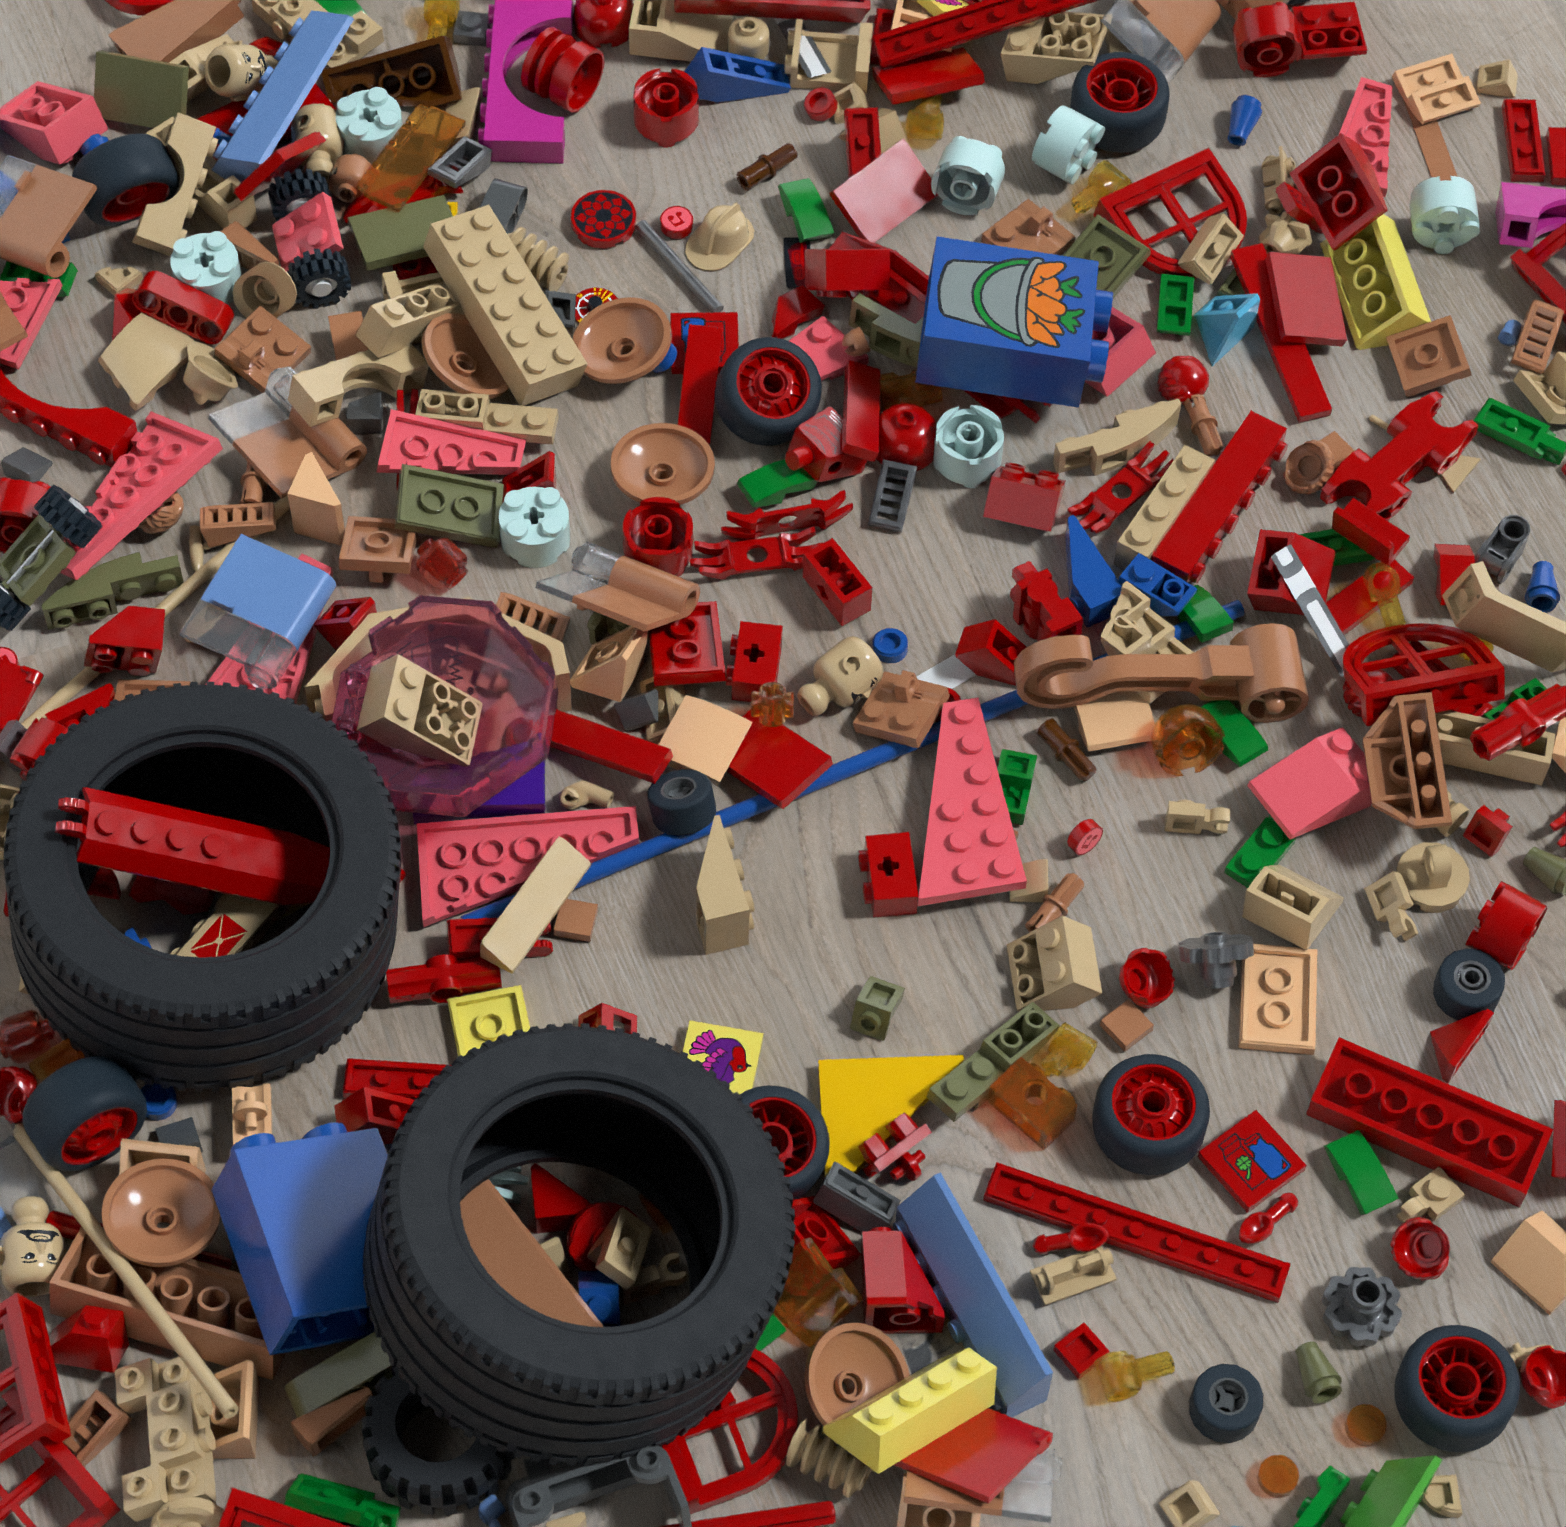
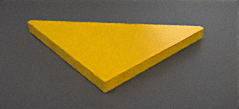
[818,1055,964,1178]

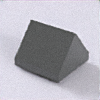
[614,689,658,731]

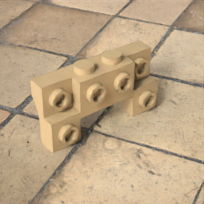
[251,0,384,70]
[115,1357,217,1522]

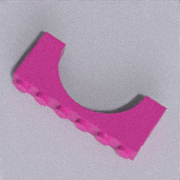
[478,0,573,164]
[1495,182,1566,248]

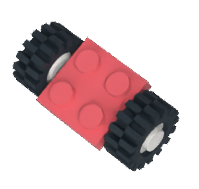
[268,169,351,308]

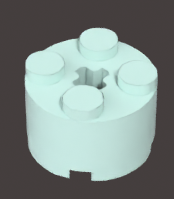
[336,87,403,166]
[1032,105,1105,184]
[931,136,1005,215]
[1409,176,1480,254]
[170,231,241,305]
[933,405,1004,488]
[499,487,570,568]

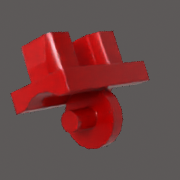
[858,1112,932,1181]

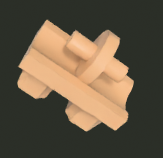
[232,1083,273,1145]

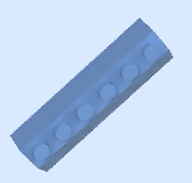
[211,10,354,183]
[893,1172,1053,1417]

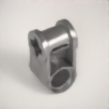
[1475,515,1530,583]

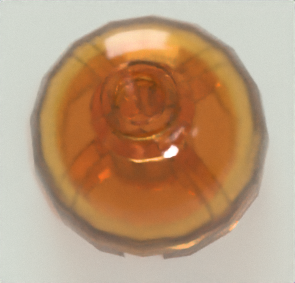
[1150,704,1225,776]

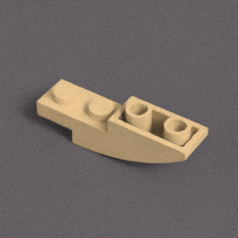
[415,389,559,445]
[1053,399,1181,476]

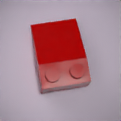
[1289,133,1388,251]

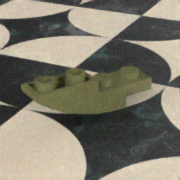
[848,293,923,368]
[41,552,184,630]
[927,1001,1060,1122]

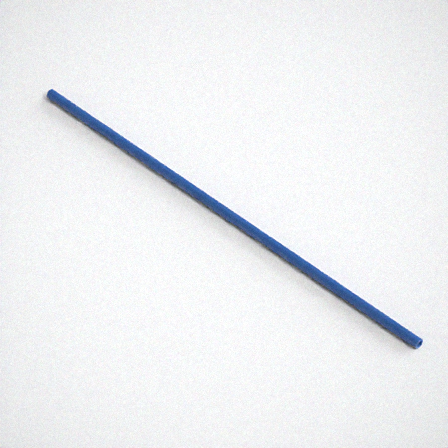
[461,600,1245,919]

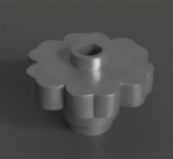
[1179,932,1254,989]
[1322,1267,1402,1346]

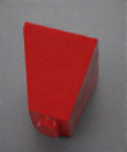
[861,1227,944,1334]

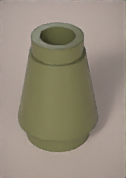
[1523,847,1566,896]
[1295,1342,1342,1404]

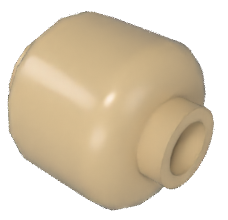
[728,16,770,60]

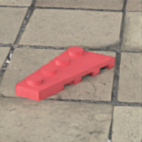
[1339,77,1392,197]
[764,316,869,393]
[376,409,526,475]

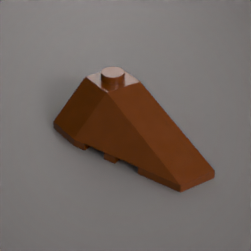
[321,35,462,108]

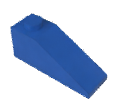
[684,47,791,102]
[1065,515,1122,628]

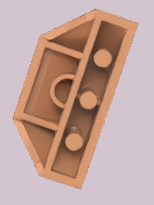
[1363,692,1452,829]

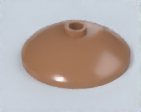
[573,297,672,384]
[422,313,509,399]
[611,423,715,505]
[101,1159,221,1267]
[804,1323,910,1426]

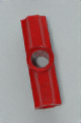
[1470,684,1566,761]
[386,954,502,1004]

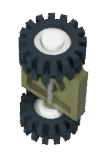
[0,484,103,631]

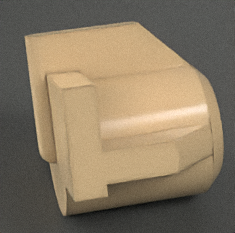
[1259,211,1312,254]

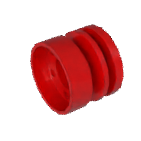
[521,27,605,113]

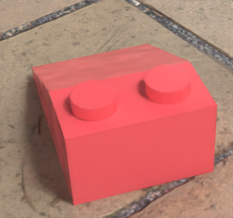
[0,81,108,165]
[1085,307,1156,397]
[1247,727,1372,840]

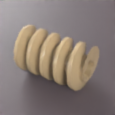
[508,227,569,292]
[786,1418,872,1498]

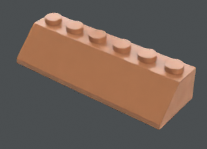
[460,1179,604,1327]
[49,1227,287,1380]

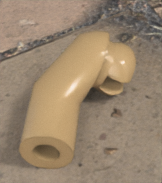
[559,780,614,809]

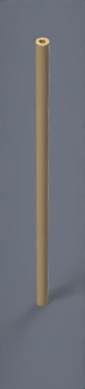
[21,496,290,729]
[11,1123,239,1419]

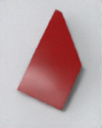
[771,285,825,339]

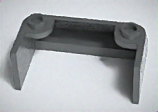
[506,1444,692,1527]

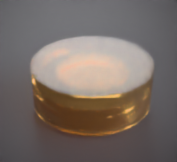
[1345,1404,1387,1447]
[1257,1455,1299,1498]

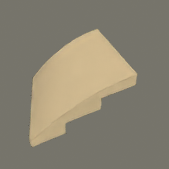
[98,312,196,411]
[1513,352,1566,424]
[1100,581,1194,704]

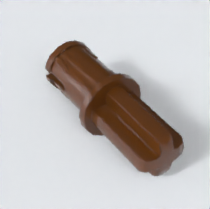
[736,143,798,191]
[1036,718,1097,782]

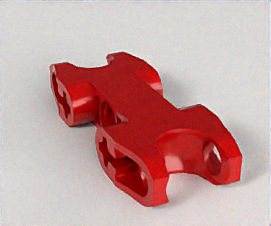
[1320,391,1479,521]

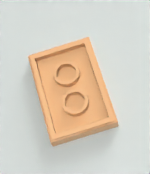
[1238,944,1317,1055]

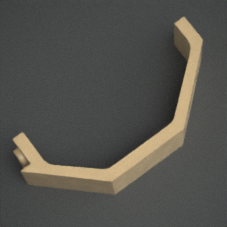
[1442,561,1566,672]
[304,597,572,731]

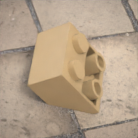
[1242,865,1344,950]
[1006,915,1102,1012]

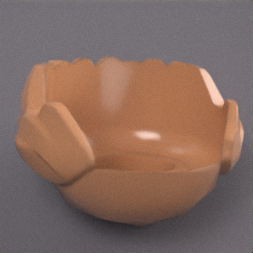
[1283,440,1335,494]
[138,491,184,534]

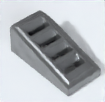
[428,136,492,188]
[868,459,917,533]

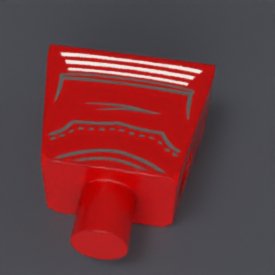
[785,406,867,482]

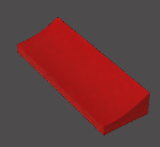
[1306,1037,1553,1208]

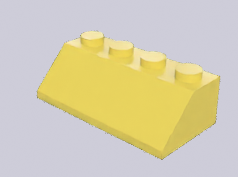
[1320,214,1431,350]
[823,1347,997,1474]

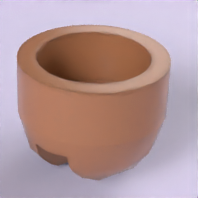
[842,327,870,357]

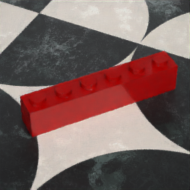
[674,0,871,23]
[1151,411,1288,584]

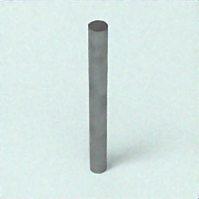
[635,220,724,312]

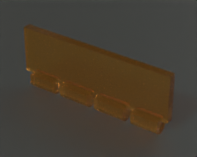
[356,104,466,212]

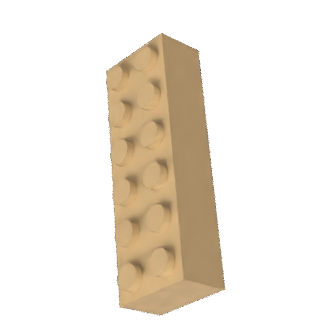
[423,205,587,406]

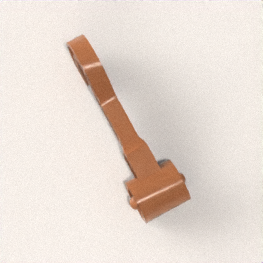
[1014,623,1309,723]

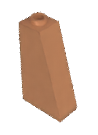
[108,0,244,63]

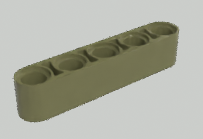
[284,1332,393,1418]

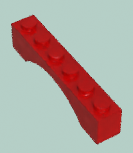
[0,369,138,468]

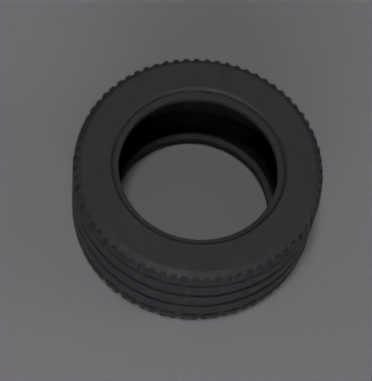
[3,682,401,1092]
[363,1023,795,1466]

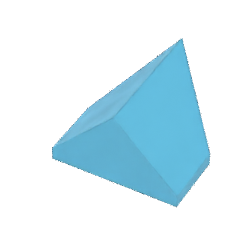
[1194,293,1260,366]

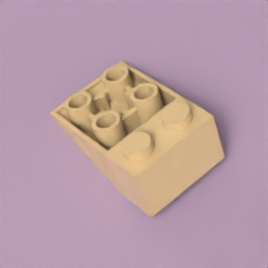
[629,0,734,61]
[1001,11,1111,84]
[357,654,483,767]
[696,815,755,955]

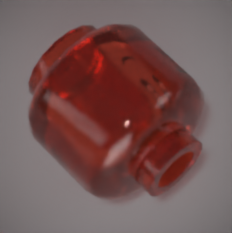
[416,537,468,590]
[0,1009,56,1064]

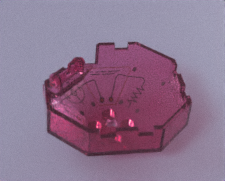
[332,595,558,817]

